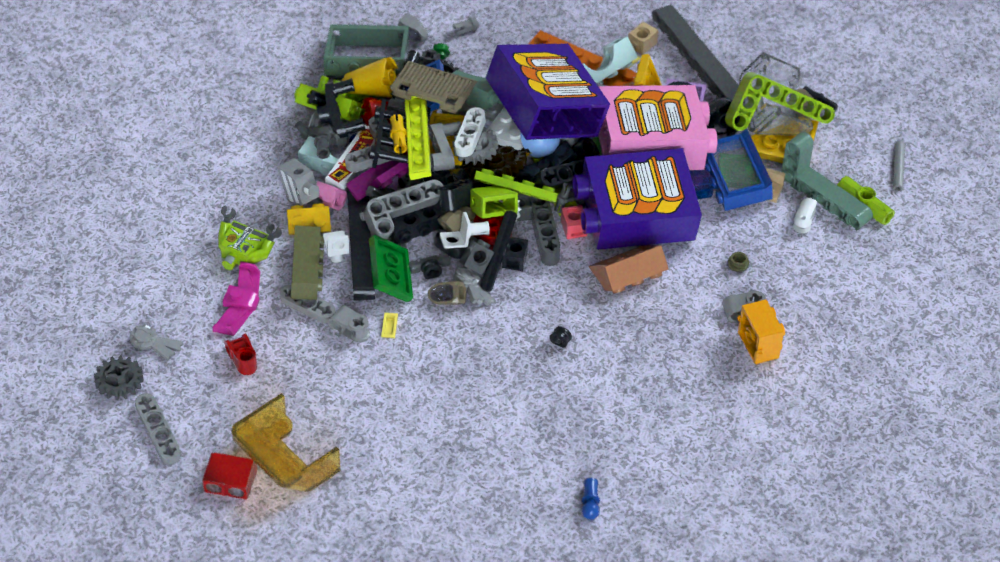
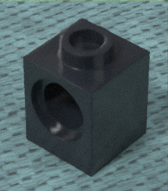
[502,237,528,271]

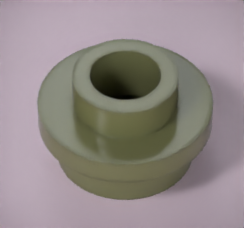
[728,252,749,272]

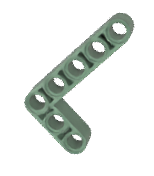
[781,132,873,231]

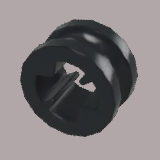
[421,259,442,280]
[550,326,572,348]

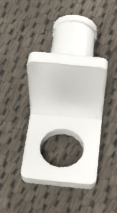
[440,212,489,249]
[323,231,349,263]

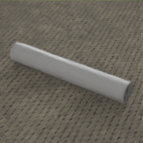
[893,141,905,191]

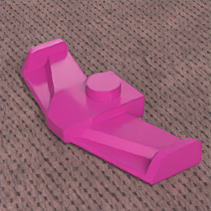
[212,262,261,336]

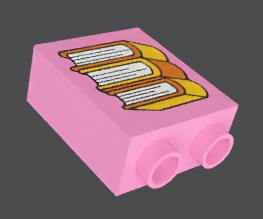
[598,85,717,171]

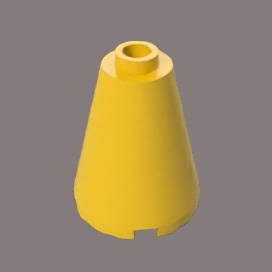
[342,57,398,98]

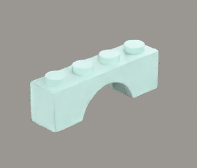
[583,36,638,84]
[298,136,371,180]

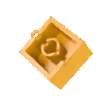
[737,299,785,364]

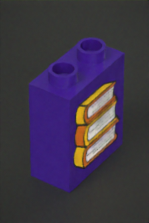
[486,44,610,140]
[572,148,702,250]

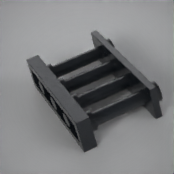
[369,99,431,169]

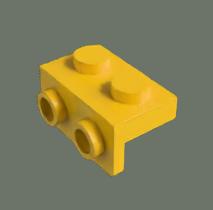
[287,204,331,235]

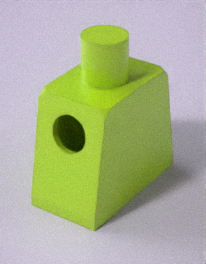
[470,186,518,219]

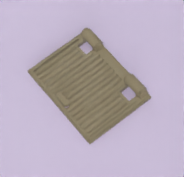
[390,61,477,114]

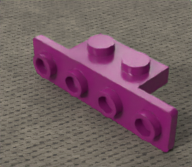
[346,150,409,201]

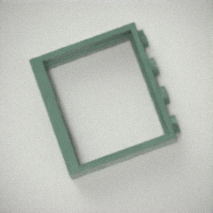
[324,24,409,76]

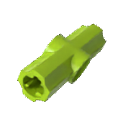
[837,176,895,225]

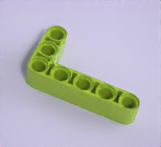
[725,72,835,131]

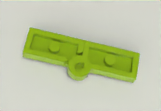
[474,168,558,203]

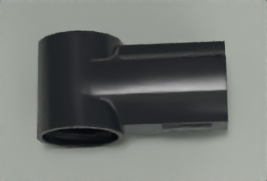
[423,168,468,186]

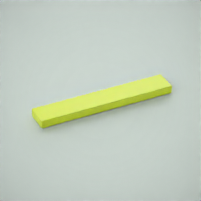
[405,96,431,180]

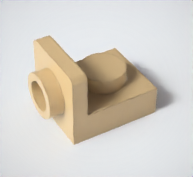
[766,168,786,203]

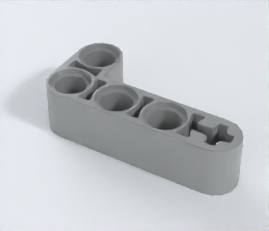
[364,180,443,240]

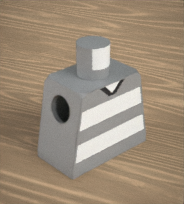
[277,158,320,205]

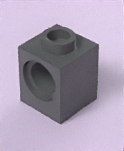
[459,239,494,275]

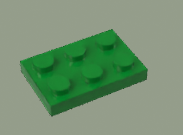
[369,235,413,302]

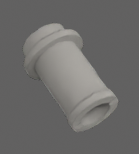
[453,17,479,36]

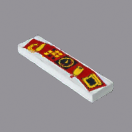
[325,125,375,190]

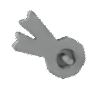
[454,267,496,306]
[130,324,184,361]

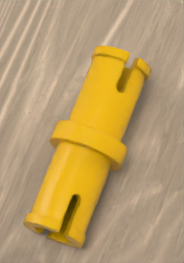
[390,114,407,154]

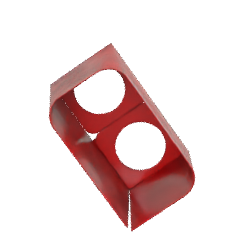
[203,452,257,499]

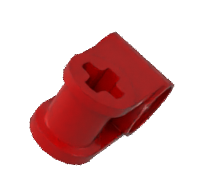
[224,334,257,375]

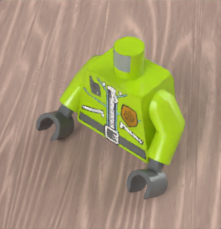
[218,205,282,270]

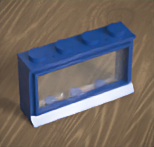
[704,128,773,211]

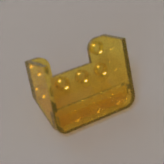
[231,393,340,492]

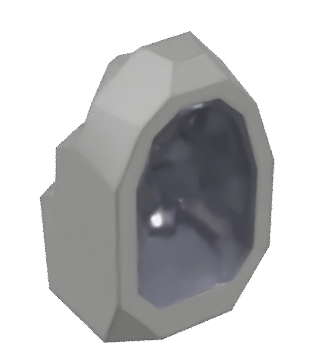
[398,13,428,43]

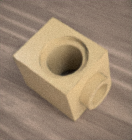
[628,21,659,55]

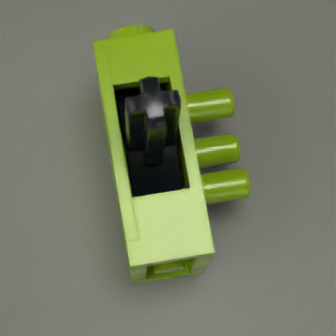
[294,76,363,121]

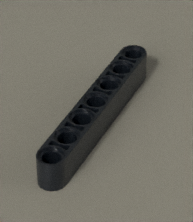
[347,188,375,301]

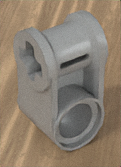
[722,291,766,323]
[327,305,370,342]

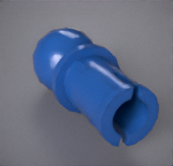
[581,478,600,520]

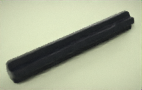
[480,210,517,292]

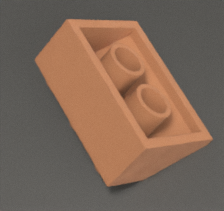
[589,245,669,293]

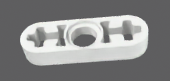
[454,107,486,157]

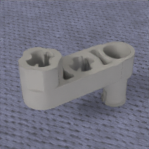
[429,121,461,172]

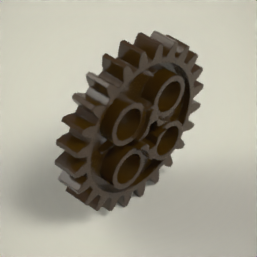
[460,145,527,180]

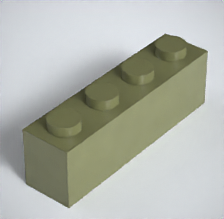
[291,225,324,300]

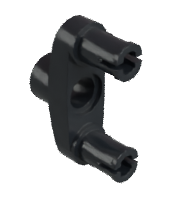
[316,78,366,139]

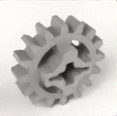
[452,127,498,165]

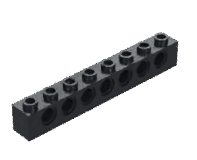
[386,163,541,244]

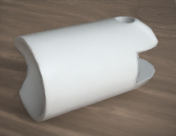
[793,198,817,234]

